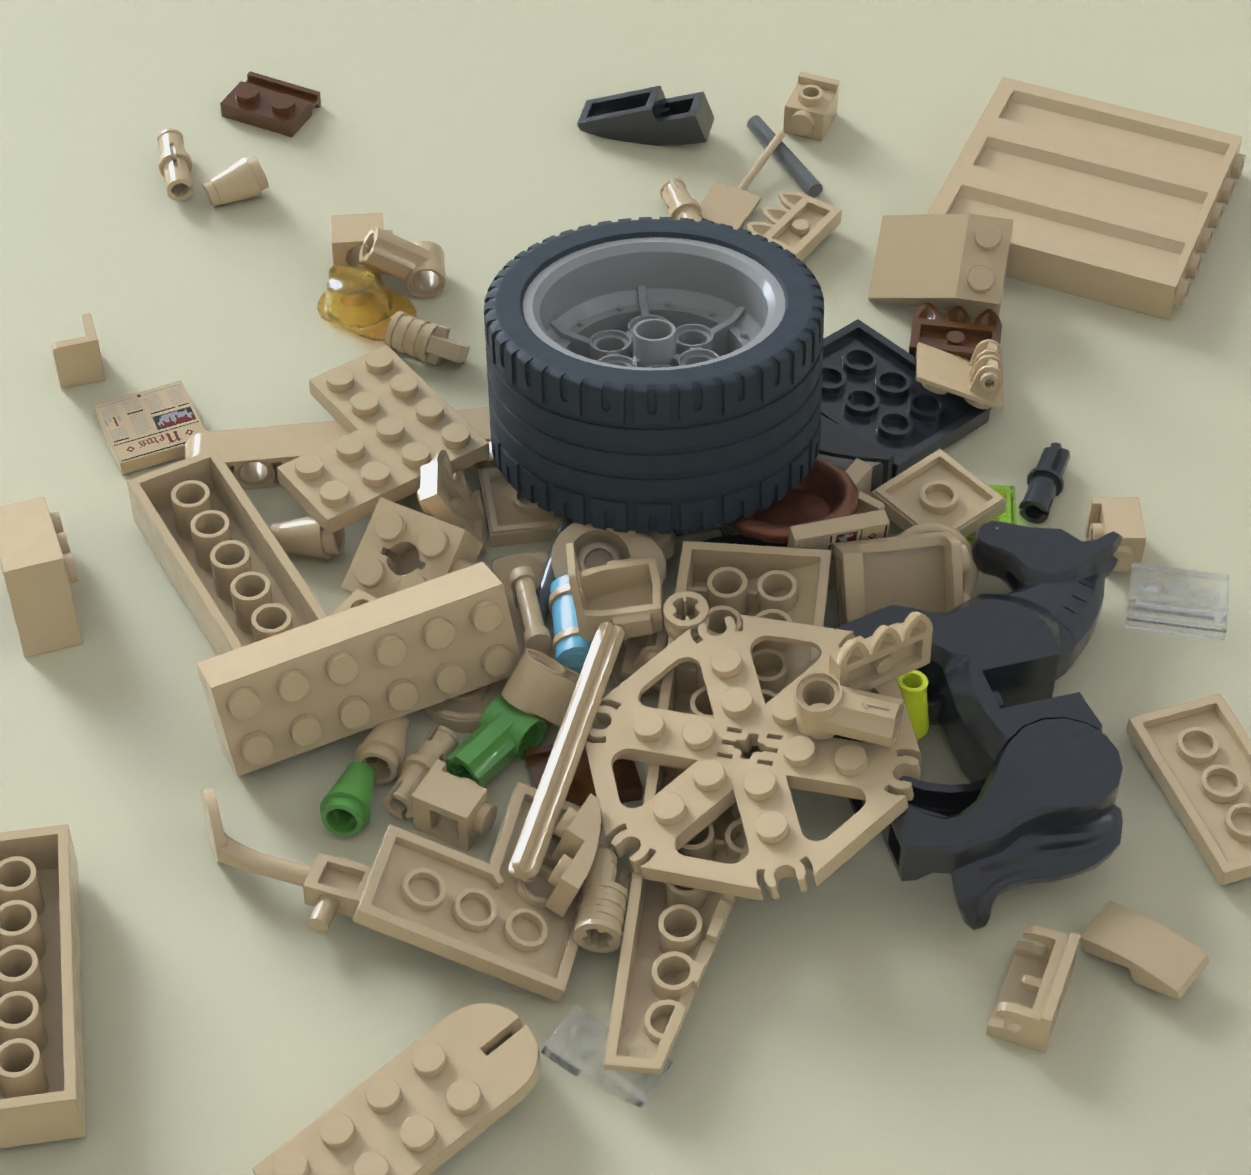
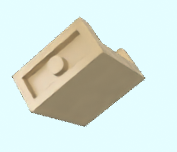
[833,531,970,628]

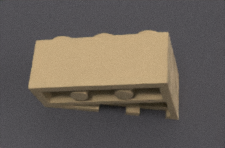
[0,497,83,658]

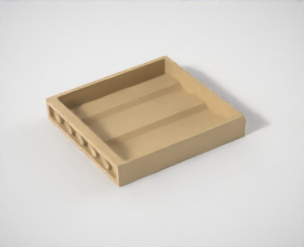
[927,77,1246,321]

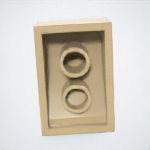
[868,213,1014,317]

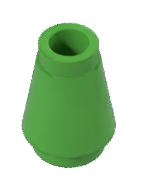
[320,761,376,837]

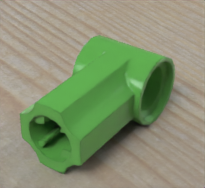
[445,696,547,787]

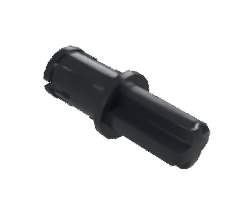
[1019,442,1070,523]

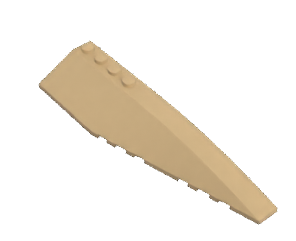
[603,541,831,1075]

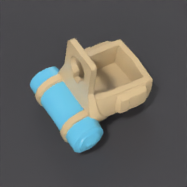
[548,543,664,674]

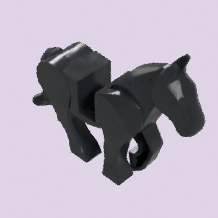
[833,521,1123,930]

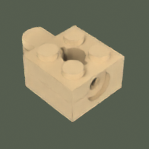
[341,497,501,599]

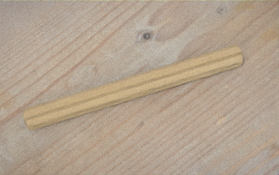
[508,621,625,882]

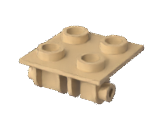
[916,339,1004,411]

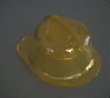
[317,264,416,341]

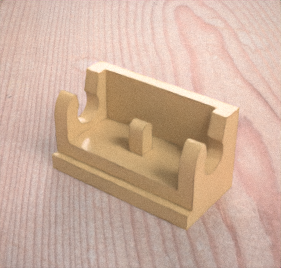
[986,925,1081,1053]

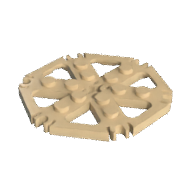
[585,614,923,901]

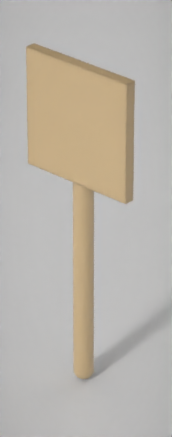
[700,130,785,230]

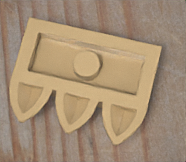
[746,192,842,261]
[417,450,487,556]
[829,612,933,691]

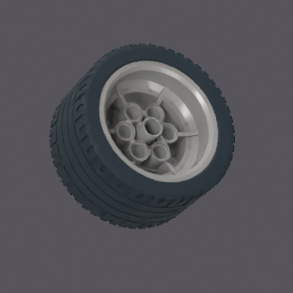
[484,217,824,534]

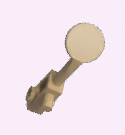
[201,788,372,932]

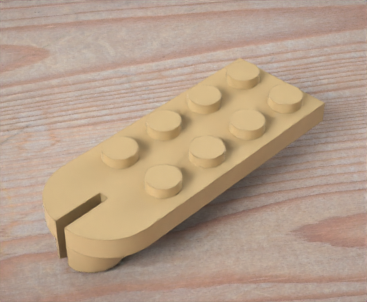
[252,1003,541,1175]

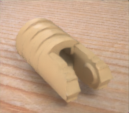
[573,845,632,953]

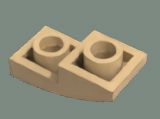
[545,794,601,918]
[1080,900,1210,1000]

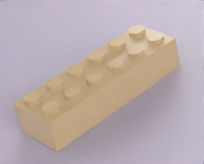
[127,448,328,655]
[196,562,521,777]
[0,824,86,1149]

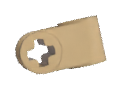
[501,648,603,729]

